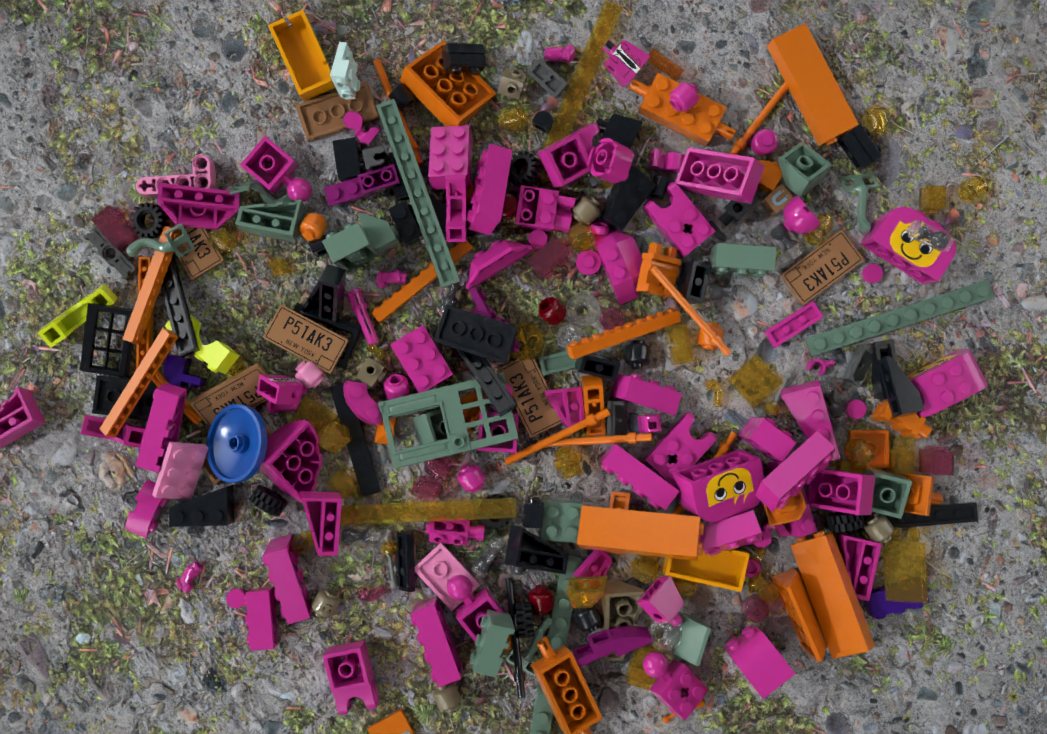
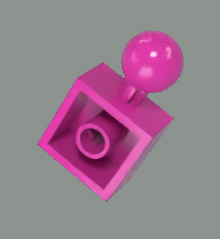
[240,136,312,202]
[477,383,519,453]
[447,575,507,641]
[643,652,709,721]

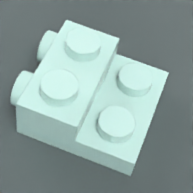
[330,42,360,100]

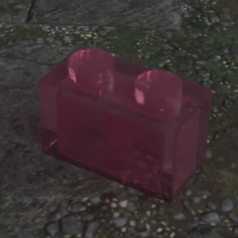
[91,205,140,251]
[526,236,570,280]
[919,446,954,475]

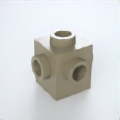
[497,67,529,100]
[356,357,387,388]

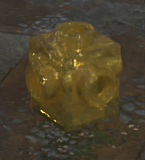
[318,419,351,454]
[553,446,583,480]

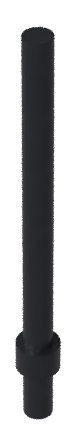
[505,578,526,698]

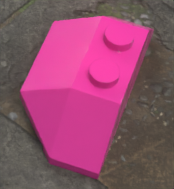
[157,183,240,230]
[590,229,643,305]
[466,240,533,292]

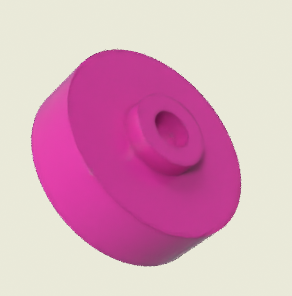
[576,250,601,275]

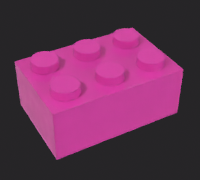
[428,125,473,189]
[390,325,455,393]
[738,417,796,462]
[807,469,875,515]

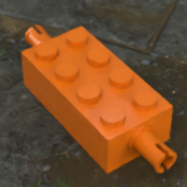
[628,73,736,147]
[531,637,603,734]

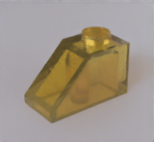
[566,576,608,608]

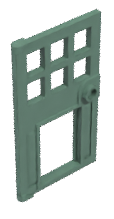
[378,372,519,469]

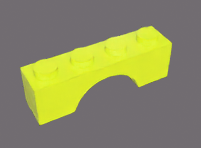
[37,283,118,348]
[165,314,240,374]

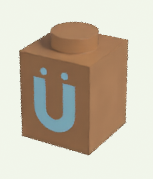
[760,184,794,216]

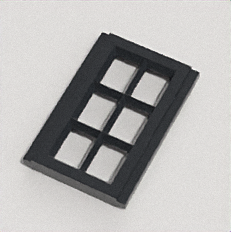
[80,303,133,377]
[294,303,361,369]

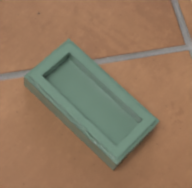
[538,350,576,376]

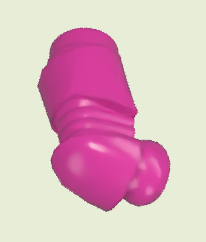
[544,45,576,63]
[375,269,407,288]
[266,400,298,414]
[177,561,203,593]

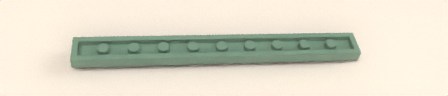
[376,99,460,288]
[805,279,994,356]
[529,554,582,734]

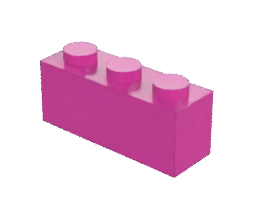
[243,587,278,651]

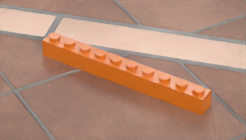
[122,226,181,345]
[372,240,473,323]
[136,257,154,370]
[566,308,681,359]
[100,328,178,437]

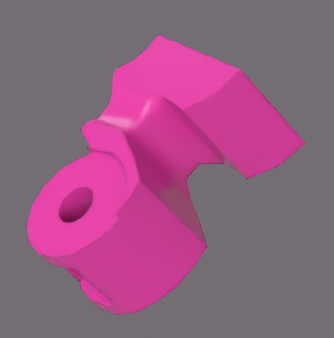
[343,111,380,144]
[648,148,685,173]
[553,195,576,233]
[637,413,662,433]
[753,519,789,547]

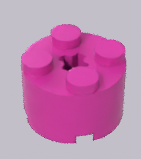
[588,138,634,184]

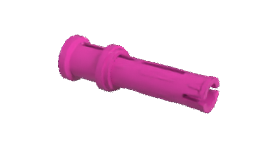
[345,288,380,346]

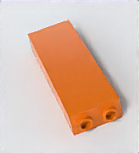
[767,23,859,146]
[577,506,705,561]
[790,530,875,659]

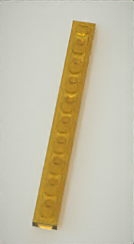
[537,0,623,184]
[340,497,517,525]

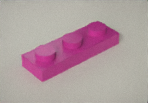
[763,301,823,348]

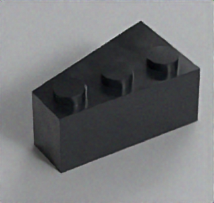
[600,164,656,231]
[299,264,346,324]
[169,485,234,527]
[504,525,569,575]

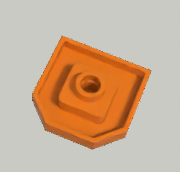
[902,473,944,516]
[763,491,806,527]

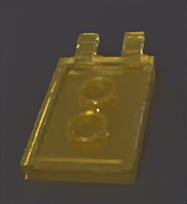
[883,527,928,603]

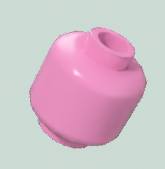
[295,361,324,389]

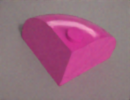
[259,420,322,503]

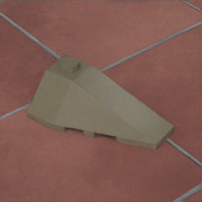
[601,581,645,662]

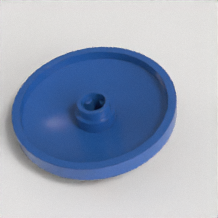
[206,404,267,483]

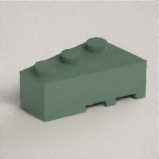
[235,199,305,243]
[469,609,515,677]

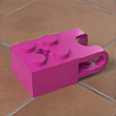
[537,122,600,187]
[643,182,715,258]
[643,412,717,486]
[322,640,379,715]

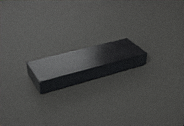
[397,532,415,592]

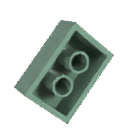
[709,243,776,278]

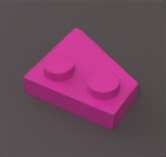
[544,387,585,427]
[573,550,613,599]

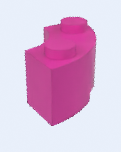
[343,381,382,426]
[125,479,169,538]

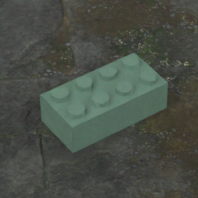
[322,222,380,272]

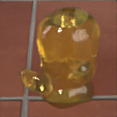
[803,214,833,246]
[747,572,779,603]

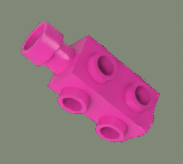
[426,515,485,545]

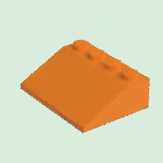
[400,40,497,126]
[772,568,827,662]

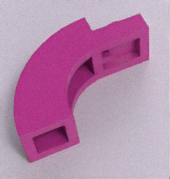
[445,175,467,242]
[80,414,146,448]

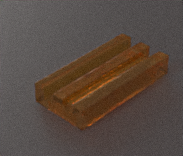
[647,48,684,81]

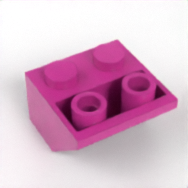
[515,185,559,232]

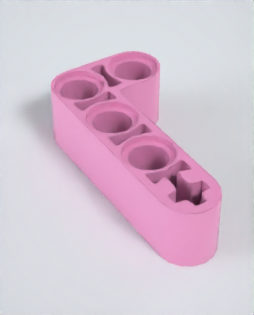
[136,154,216,198]

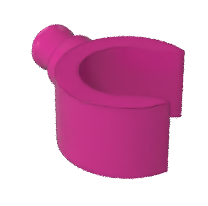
[806,359,835,376]

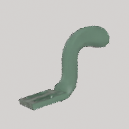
[839,173,879,233]
[230,180,294,204]
[126,223,195,258]
[506,616,552,677]

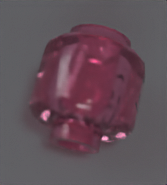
[598,307,624,331]
[424,457,452,480]
[412,475,441,501]
[741,595,769,623]

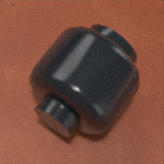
[625,340,650,369]
[573,602,602,633]

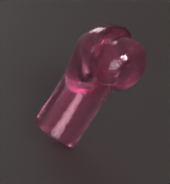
[357,584,387,602]

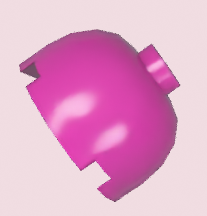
[783,195,820,235]

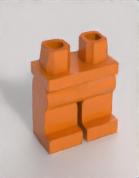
[636,243,681,298]
[870,400,932,439]

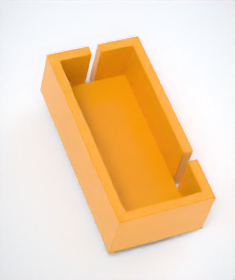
[268,10,336,102]
[662,542,750,592]

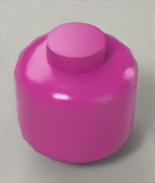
[669,82,699,112]
[751,129,778,157]
[384,374,411,400]
[457,463,486,493]

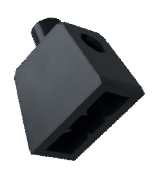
[597,114,643,149]
[718,192,761,227]

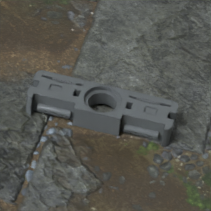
[84,227,138,280]

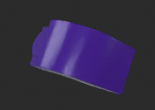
[164,354,207,388]

